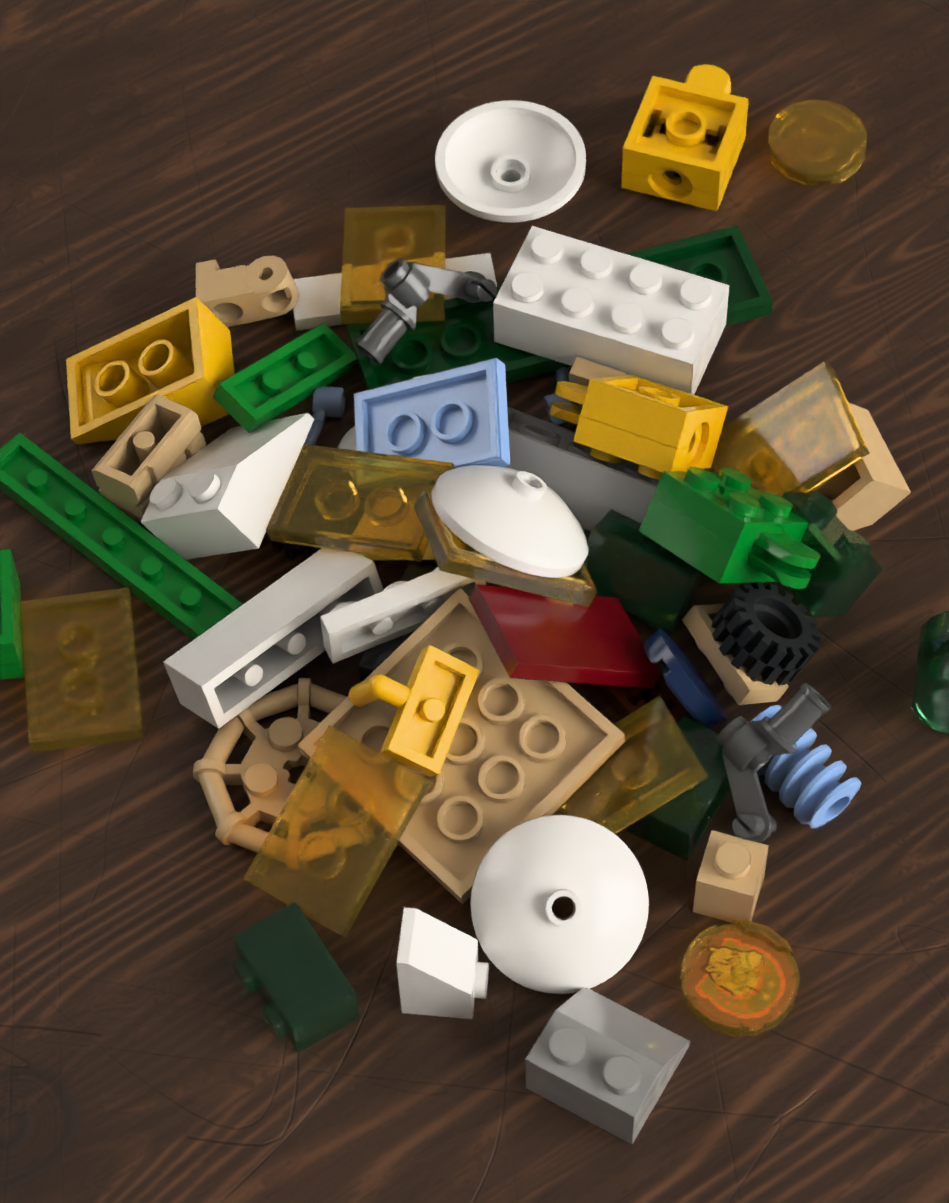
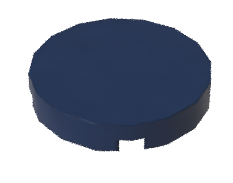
[643,629,728,731]

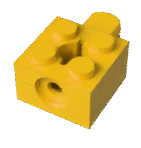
[621,65,749,212]
[549,374,728,480]

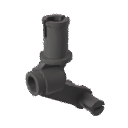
[354,258,497,365]
[716,682,832,842]

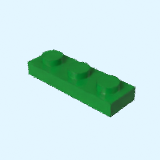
[213,322,357,433]

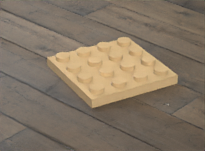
[298,588,625,904]

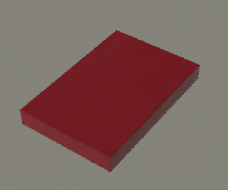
[469,584,661,688]

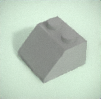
[525,987,690,1144]

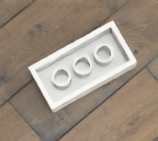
[493,226,729,395]

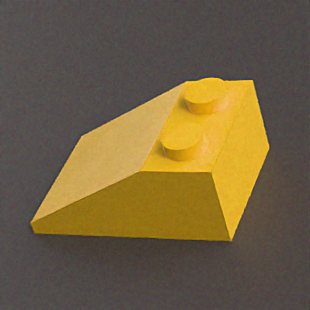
[66,297,235,444]

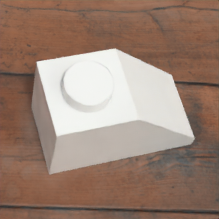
[396,907,489,1019]

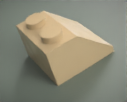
[754,396,911,545]

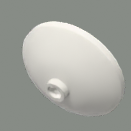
[435,100,586,222]
[431,465,588,578]
[470,815,649,994]

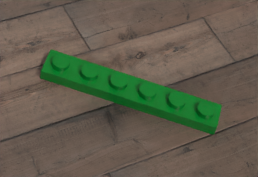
[0,432,243,640]

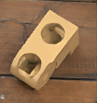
[196,256,299,327]

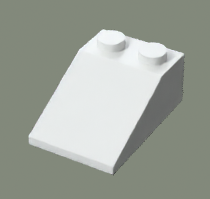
[141,413,314,560]

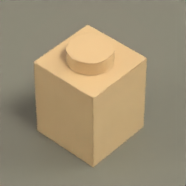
[693,830,769,928]

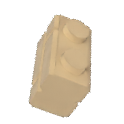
[91,394,206,525]

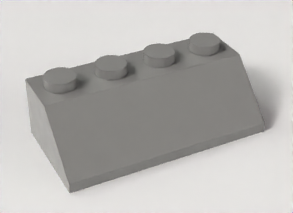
[505,407,665,558]

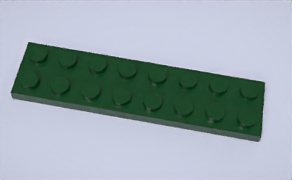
[347,225,773,390]

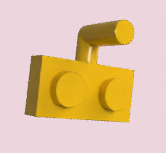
[349,645,480,777]

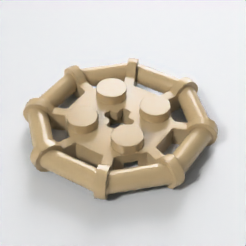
[193,678,378,871]

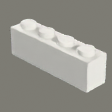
[163,540,384,729]

